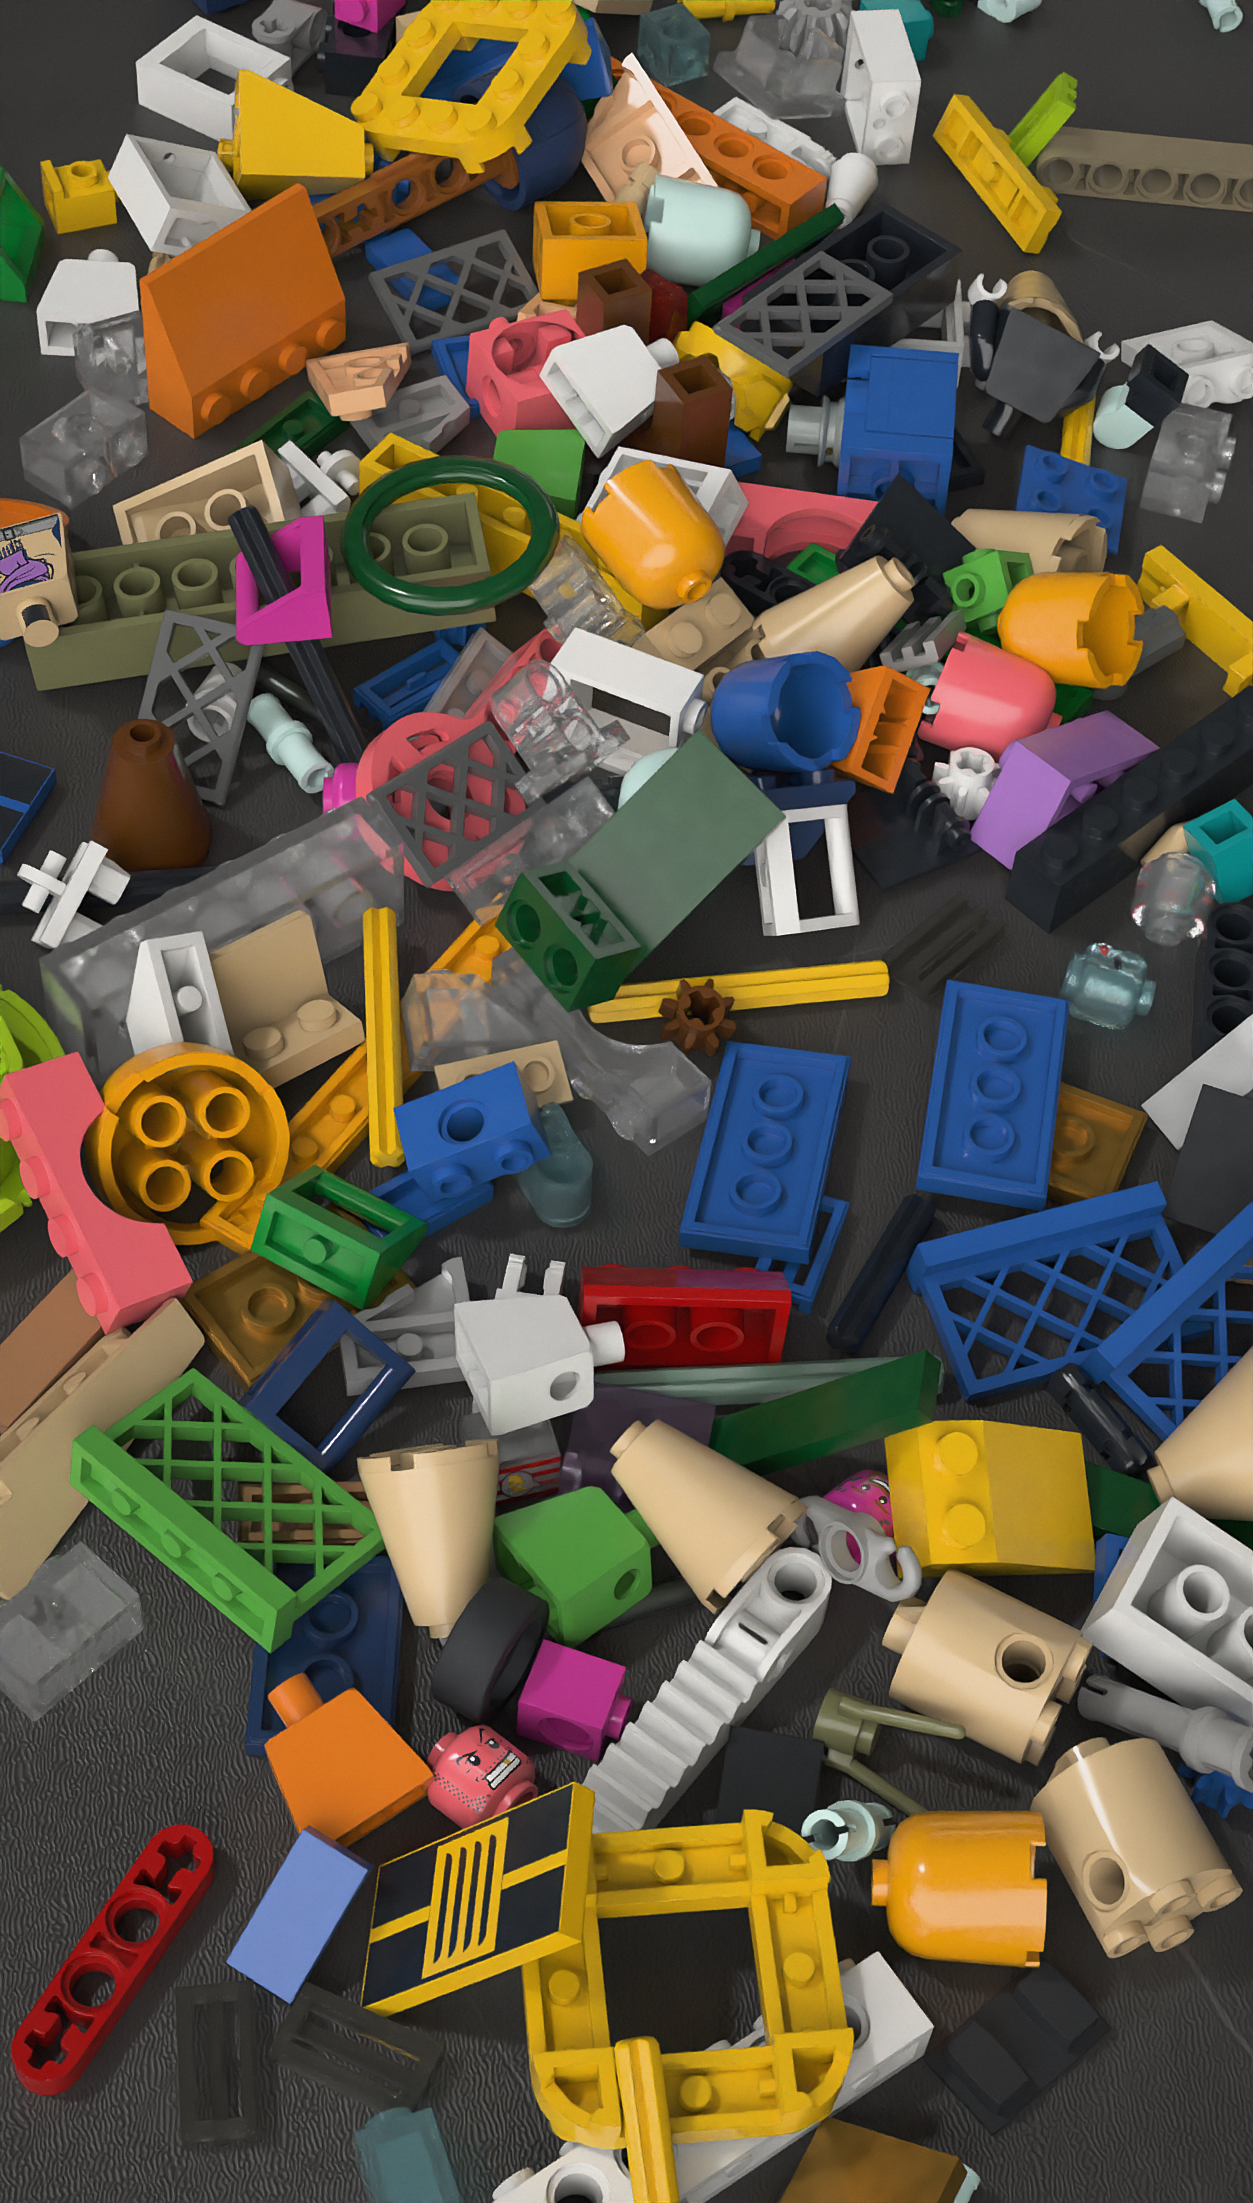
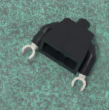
[968,273,1120,441]

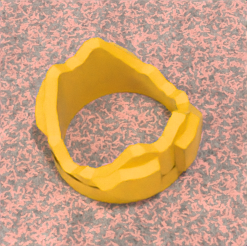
[672,321,794,442]

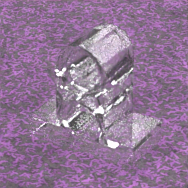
[528,535,647,647]
[490,659,631,804]

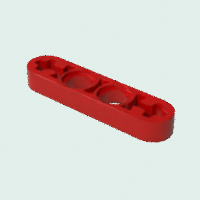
[11,1824,215,2096]

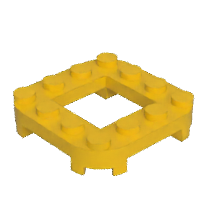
[351,0,592,174]
[521,1809,854,2149]

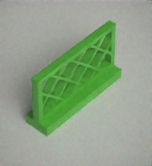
[69,1367,386,1654]

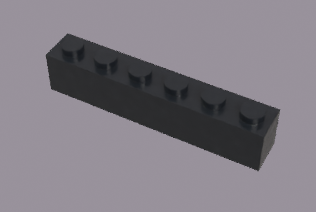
[1005,685,1253,934]

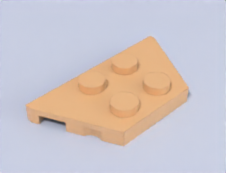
[581,53,719,222]

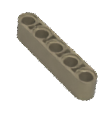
[1036,126,1253,212]

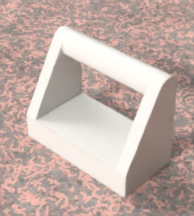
[754,804,860,936]

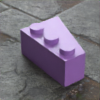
[970,710,1161,871]

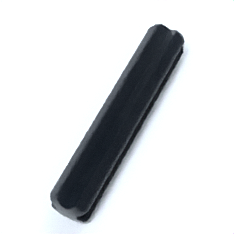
[826,1194,936,1354]

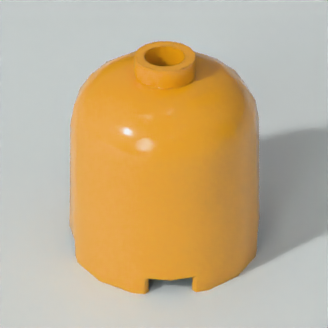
[580,460,725,610]
[997,572,1144,689]
[871,1811,1047,1968]

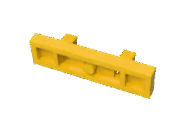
[933,94,1062,254]
[1137,545,1253,697]

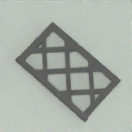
[368,229,539,355]
[713,251,893,378]
[138,609,265,807]
[366,721,549,888]

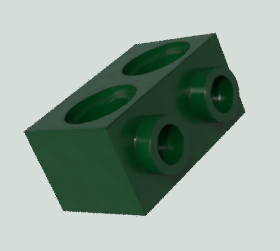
[495,860,642,1013]

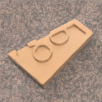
[305,342,412,421]

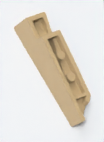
[0,1298,205,1600]

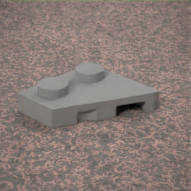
[350,375,470,454]
[338,1257,470,1396]

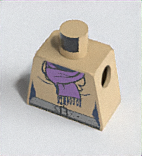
[0,512,79,647]

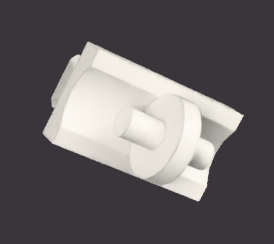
[277,440,360,517]
[17,841,131,955]

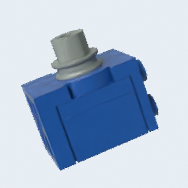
[786,344,959,516]

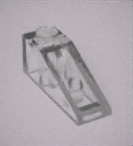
[444,776,615,927]

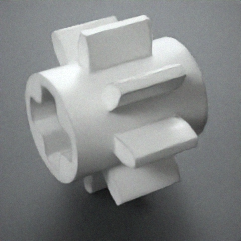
[932,747,1002,820]

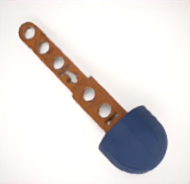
[312,65,587,258]

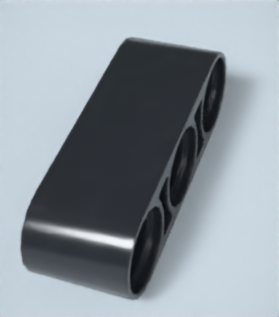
[1191,902,1253,1061]

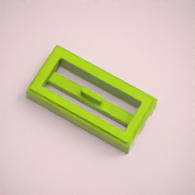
[1008,72,1077,167]

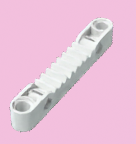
[582,1547,832,1833]

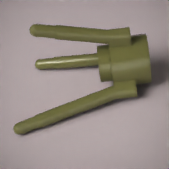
[812,1688,966,1817]

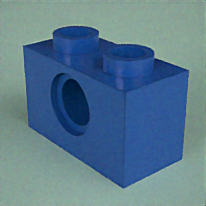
[393,1061,552,1203]

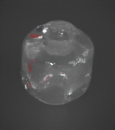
[1130,852,1215,946]

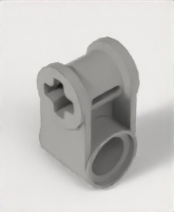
[252,0,328,77]

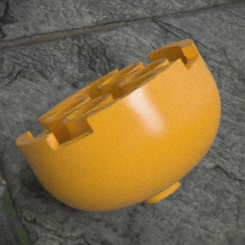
[85,1042,290,1245]

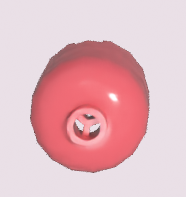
[917,631,1063,763]

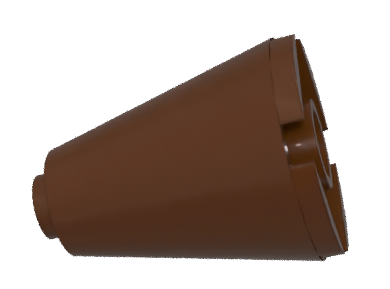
[91,719,212,872]

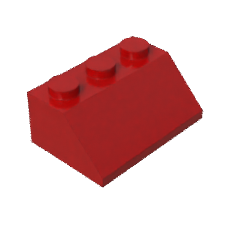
[578,1264,791,1371]

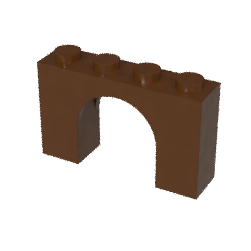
[576,258,733,468]

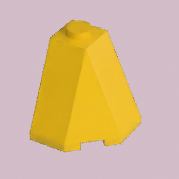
[232,70,374,201]

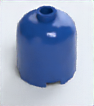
[710,651,861,772]

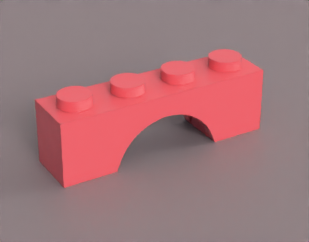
[724,482,938,561]
[0,1051,193,1335]

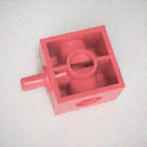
[466,309,586,437]

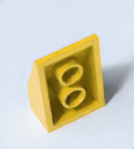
[884,1420,1095,1578]

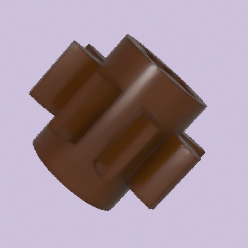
[658,978,737,1058]

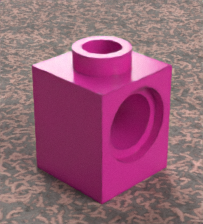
[516,1639,633,1762]

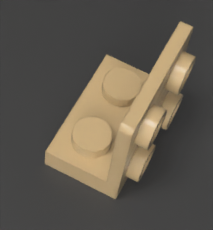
[208,909,366,1089]

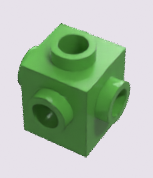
[943,548,1034,635]

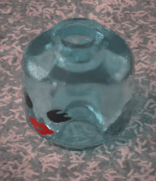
[1060,942,1156,1031]

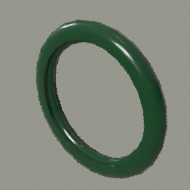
[340,455,560,616]

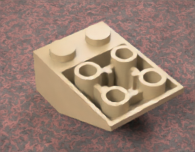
[631,577,766,773]

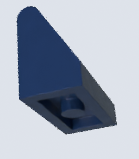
[237,1300,416,1476]

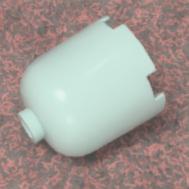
[643,174,760,287]

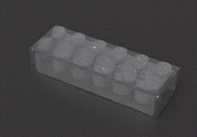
[39,796,404,1085]

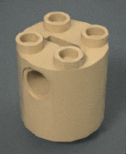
[882,1567,1093,1766]
[1029,1737,1243,1958]

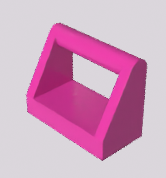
[236,515,333,645]

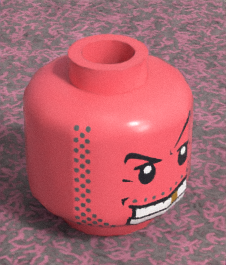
[426,1725,538,1829]

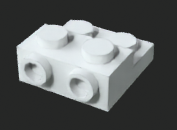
[1121,320,1253,414]

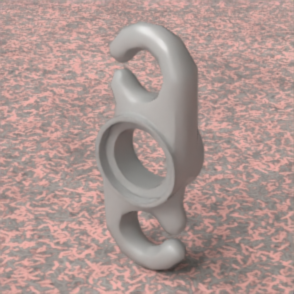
[790,1495,922,1602]

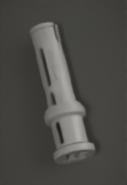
[1077,1674,1253,1793]

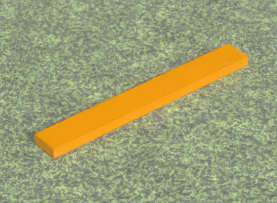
[200,895,523,1255]

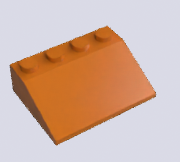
[139,183,346,439]

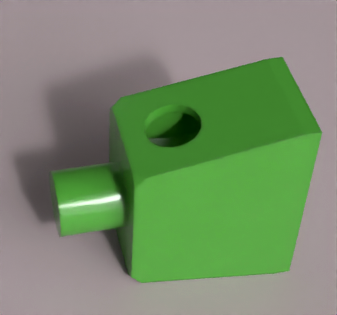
[493,429,586,521]
[493,1486,660,1649]

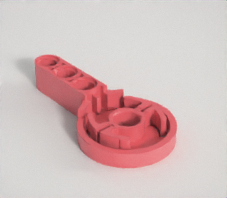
[356,628,569,891]

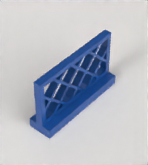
[905,1181,1212,1403]
[1079,1201,1253,1442]

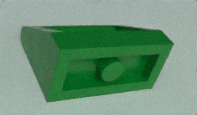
[0,166,46,303]
[250,1165,428,1310]

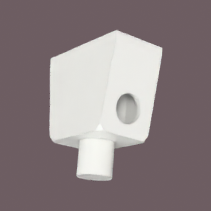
[37,249,143,360]
[539,325,679,458]
[454,1294,625,1436]

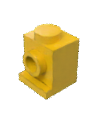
[40,159,121,234]

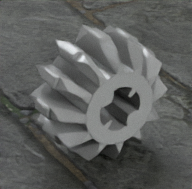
[775,0,855,61]

